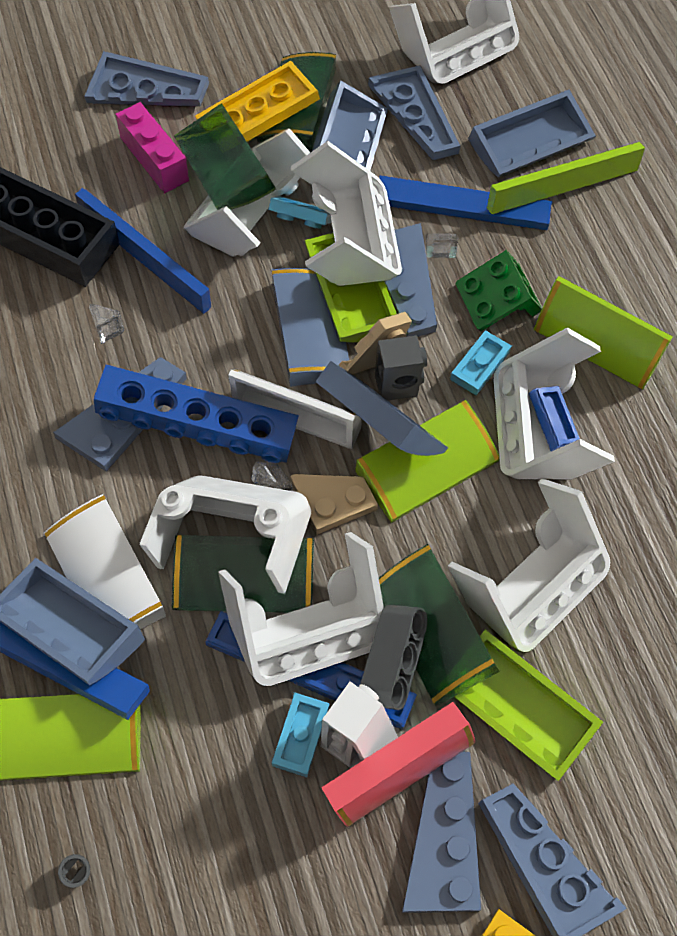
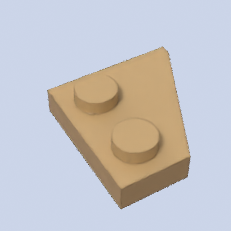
[339,312,412,374]
[290,474,378,535]

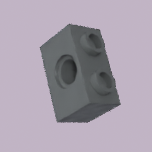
[375,335,427,401]

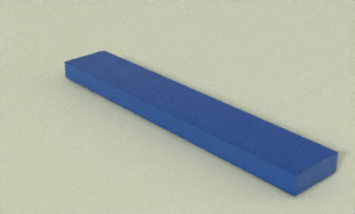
[379,176,552,230]
[75,188,211,314]
[205,611,417,730]
[0,622,150,720]

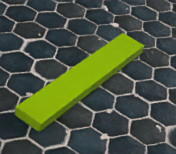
[487,142,645,214]

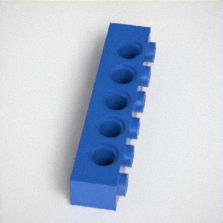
[93,364,299,463]

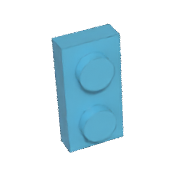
[268,196,331,228]
[450,330,512,396]
[271,693,330,777]

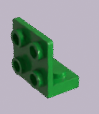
[455,250,542,331]

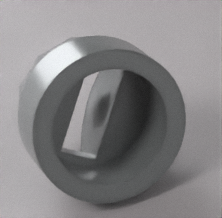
[58,854,90,888]

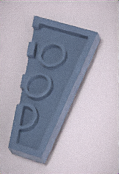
[84,51,209,106]
[368,65,460,160]
[384,223,437,337]
[53,357,187,472]
[402,752,481,913]
[478,783,627,936]

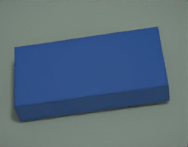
[528,386,580,452]

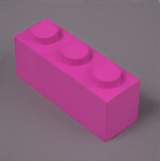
[115,102,189,194]

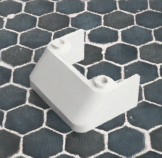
[389,0,519,84]
[184,128,310,257]
[291,141,402,286]
[494,327,615,480]
[139,476,311,594]
[448,478,610,652]
[218,532,384,686]

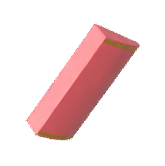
[321,702,475,827]

